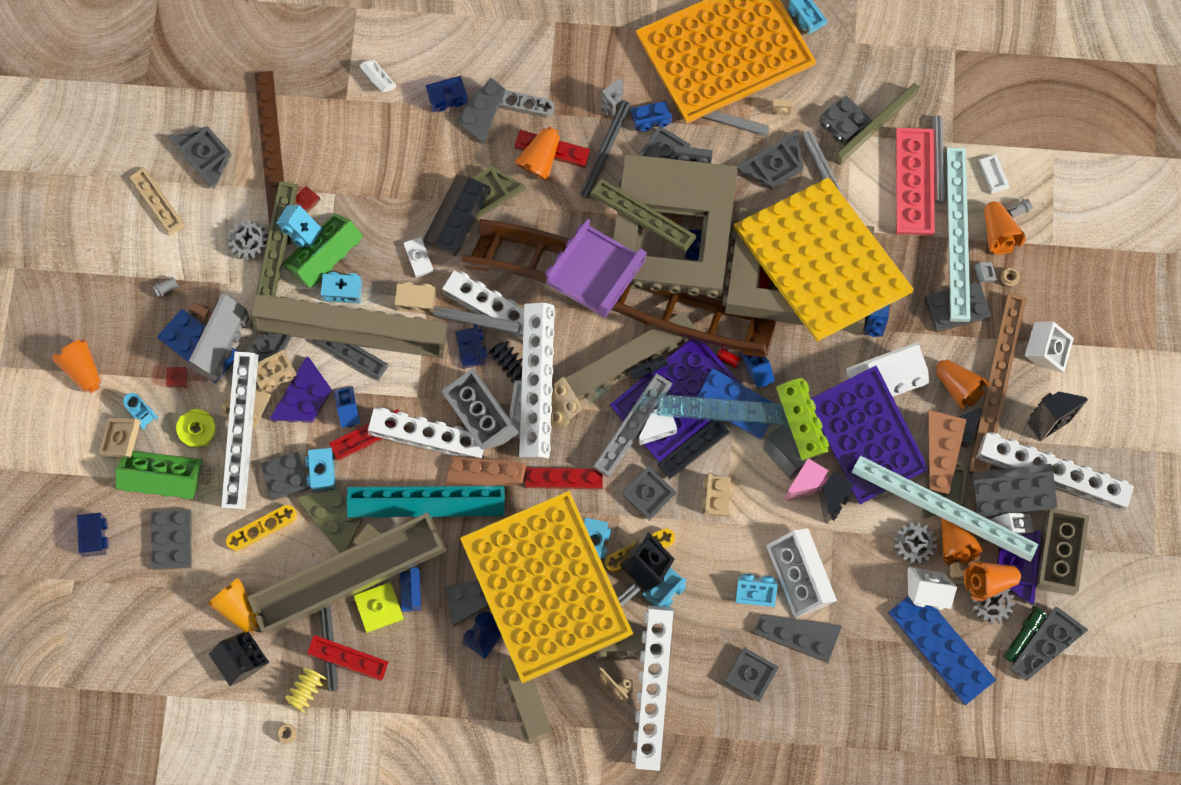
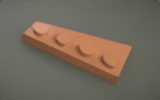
[928,410,967,495]
[445,456,526,486]

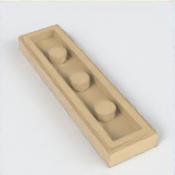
[129,167,185,236]

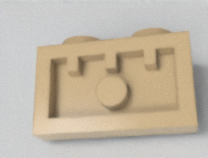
[256,349,297,392]
[701,473,731,517]

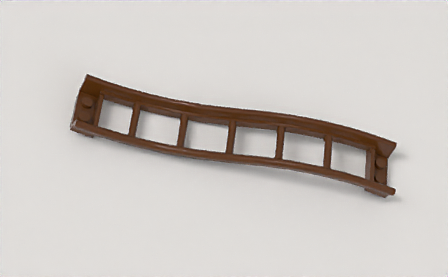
[462,219,776,357]

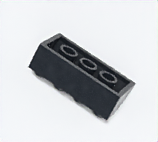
[423,175,490,257]
[1027,391,1088,441]

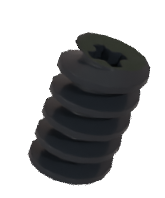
[488,341,523,383]

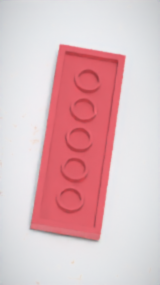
[896,128,935,236]

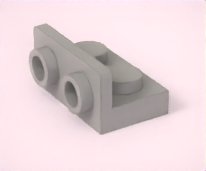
[601,79,624,118]

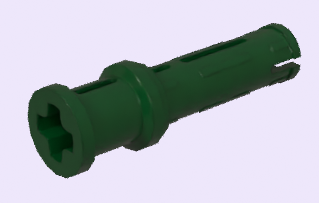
[1003,606,1048,663]

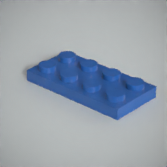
[157,309,238,384]
[694,369,779,440]

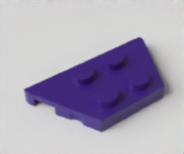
[270,356,332,423]
[997,530,1042,605]

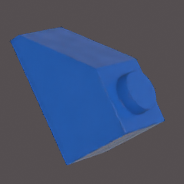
[740,352,775,388]
[334,386,361,428]

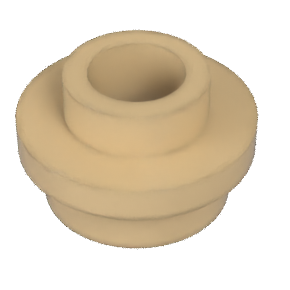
[1000,268,1020,287]
[276,724,297,744]

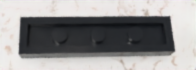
[658,417,730,480]

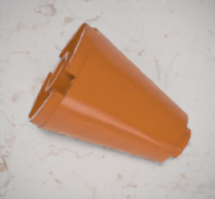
[515,126,560,181]
[984,201,1026,255]
[52,338,101,393]
[935,359,989,411]
[941,517,982,565]
[964,561,1021,601]

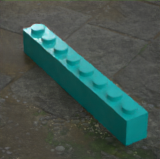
[347,486,505,518]

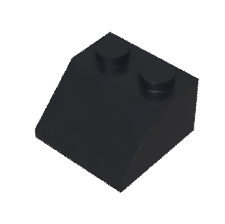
[619,532,675,592]

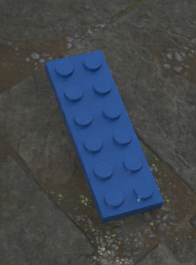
[888,596,996,705]

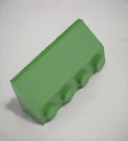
[283,213,363,288]
[116,451,202,499]

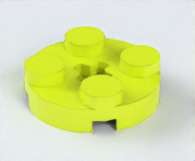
[176,409,216,448]

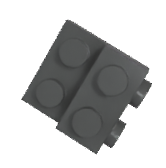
[819,95,872,146]

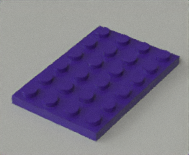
[610,339,741,463]
[810,365,929,504]

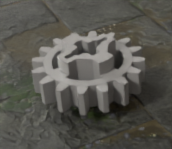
[227,219,268,261]
[894,522,937,565]
[971,589,1015,625]

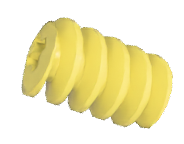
[285,668,326,713]

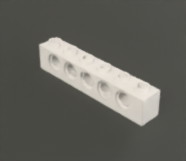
[442,270,541,344]
[368,407,484,459]

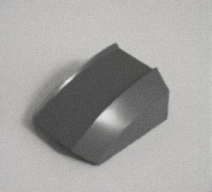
[763,424,819,479]

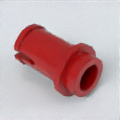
[716,347,742,369]

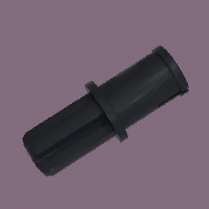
[630,354,669,379]

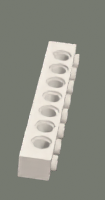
[519,302,555,459]
[221,352,259,509]
[976,432,1134,511]
[632,606,673,771]

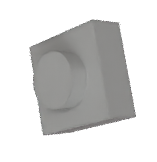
[974,262,997,283]

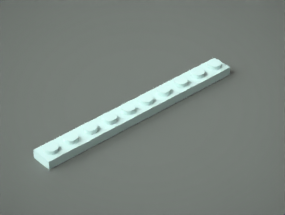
[946,147,970,322]
[852,456,1038,561]

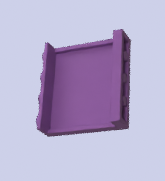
[545,219,647,318]

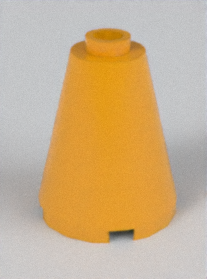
[208,578,259,634]

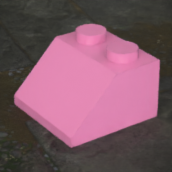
[784,458,828,501]

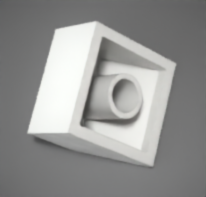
[1025,322,1074,372]
[907,567,957,610]

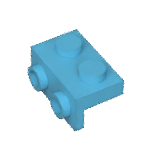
[788,0,828,35]

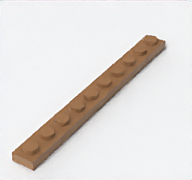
[968,293,1027,473]

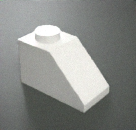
[639,407,677,445]
[989,513,1034,535]

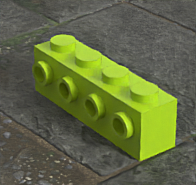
[776,378,829,460]

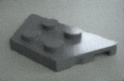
[168,126,232,189]
[738,130,803,189]

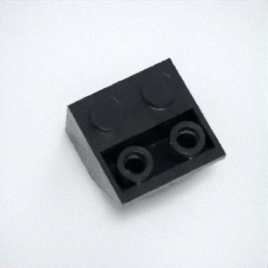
[819,471,854,524]
[209,631,269,686]

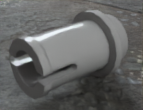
[1007,199,1033,218]
[153,276,178,297]

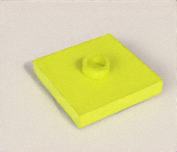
[354,582,404,633]

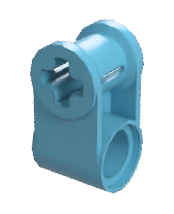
[123,393,158,430]

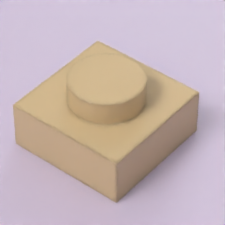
[772,99,792,115]

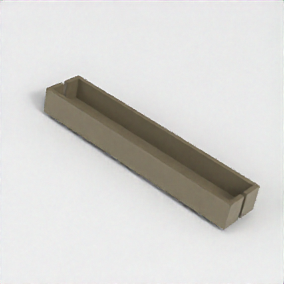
[252,294,447,359]
[247,513,447,635]

